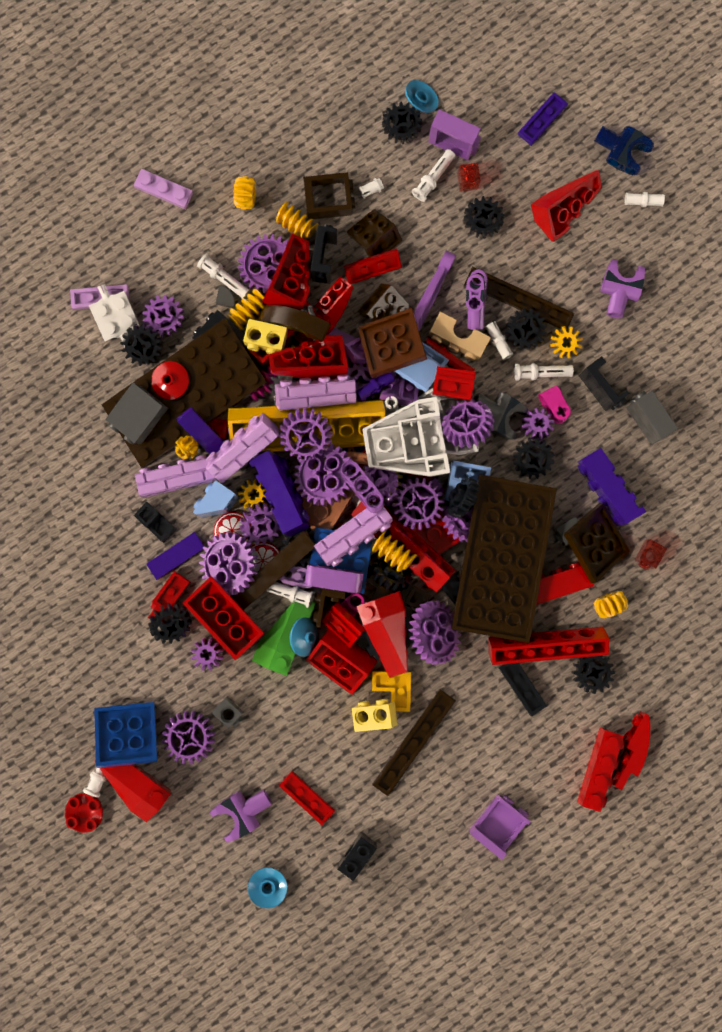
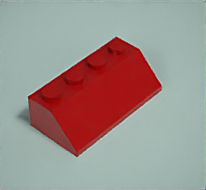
[182,576,264,661]

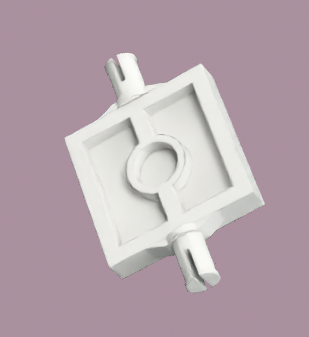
[89,284,140,347]

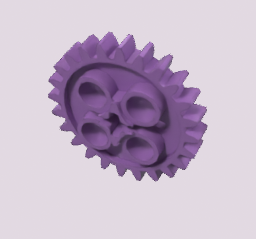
[238,234,288,296]
[293,443,354,507]
[199,532,258,595]
[409,601,461,665]

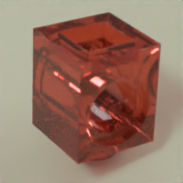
[457,163,481,192]
[634,539,667,570]

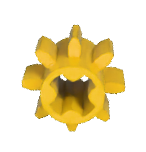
[175,436,199,459]

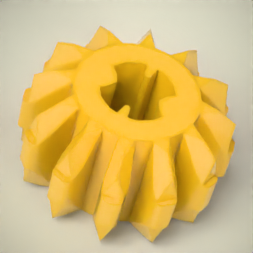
[233,176,257,210]
[550,326,583,358]
[238,479,268,509]
[593,591,629,618]

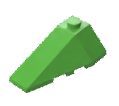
[252,602,316,676]

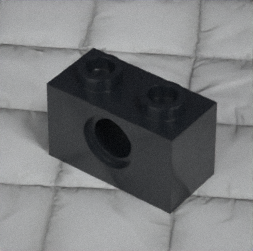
[337,832,377,881]

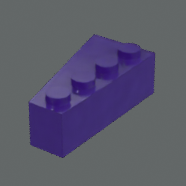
[578,448,646,526]
[249,450,310,537]

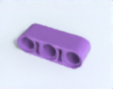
[341,460,384,513]
[304,564,364,593]

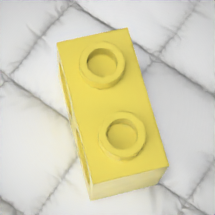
[243,319,288,354]
[352,699,398,732]

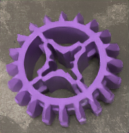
[441,399,494,449]
[279,407,333,461]
[392,477,445,530]
[162,711,215,764]

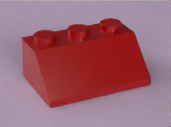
[306,629,378,695]

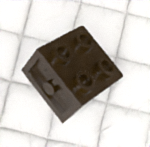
[347,209,402,257]
[358,283,414,321]
[313,588,346,627]

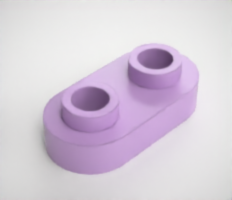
[280,566,313,589]

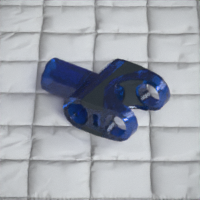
[594,126,654,175]

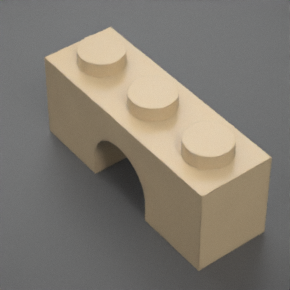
[429,312,491,361]

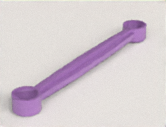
[387,250,456,387]

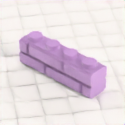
[275,374,356,411]
[206,413,279,483]
[135,455,217,498]
[314,500,392,567]

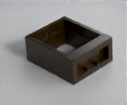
[303,172,355,220]

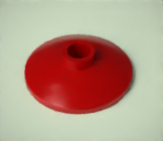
[151,361,189,400]

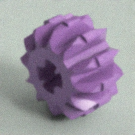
[522,408,554,440]
[191,638,224,671]

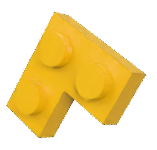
[372,671,411,712]

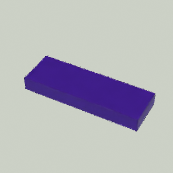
[518,92,568,146]
[177,407,225,454]
[146,532,205,580]

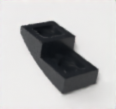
[133,501,177,543]

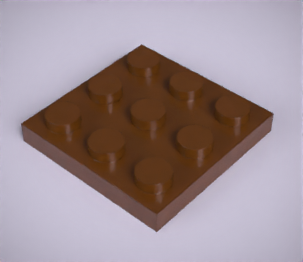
[358,308,427,378]

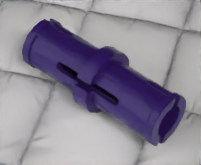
[356,372,395,401]

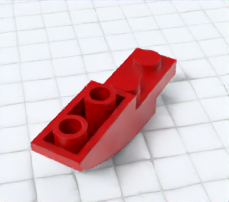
[294,277,353,343]
[612,711,650,790]

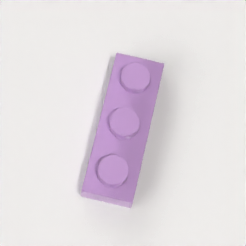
[134,169,193,210]
[70,284,130,310]

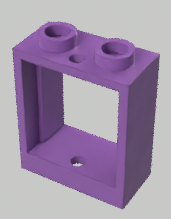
[428,110,481,161]

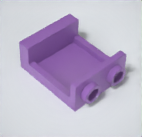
[469,794,531,860]

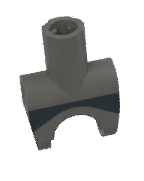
[473,392,528,440]

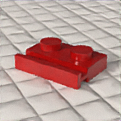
[432,366,476,401]
[322,602,365,649]

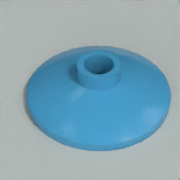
[405,80,439,113]
[290,617,319,657]
[248,867,287,909]

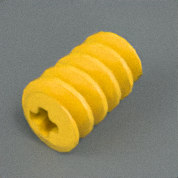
[276,201,319,240]
[228,289,265,331]
[372,531,417,572]

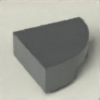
[216,285,235,309]

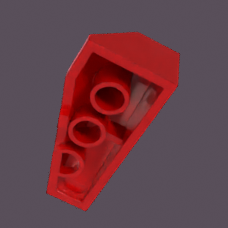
[531,170,602,242]
[262,233,310,309]
[268,335,348,380]
[357,591,408,678]
[95,760,171,822]

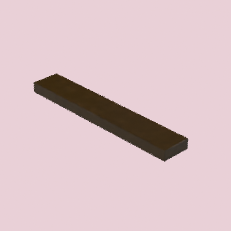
[464,266,575,330]
[231,531,317,610]
[372,689,456,796]

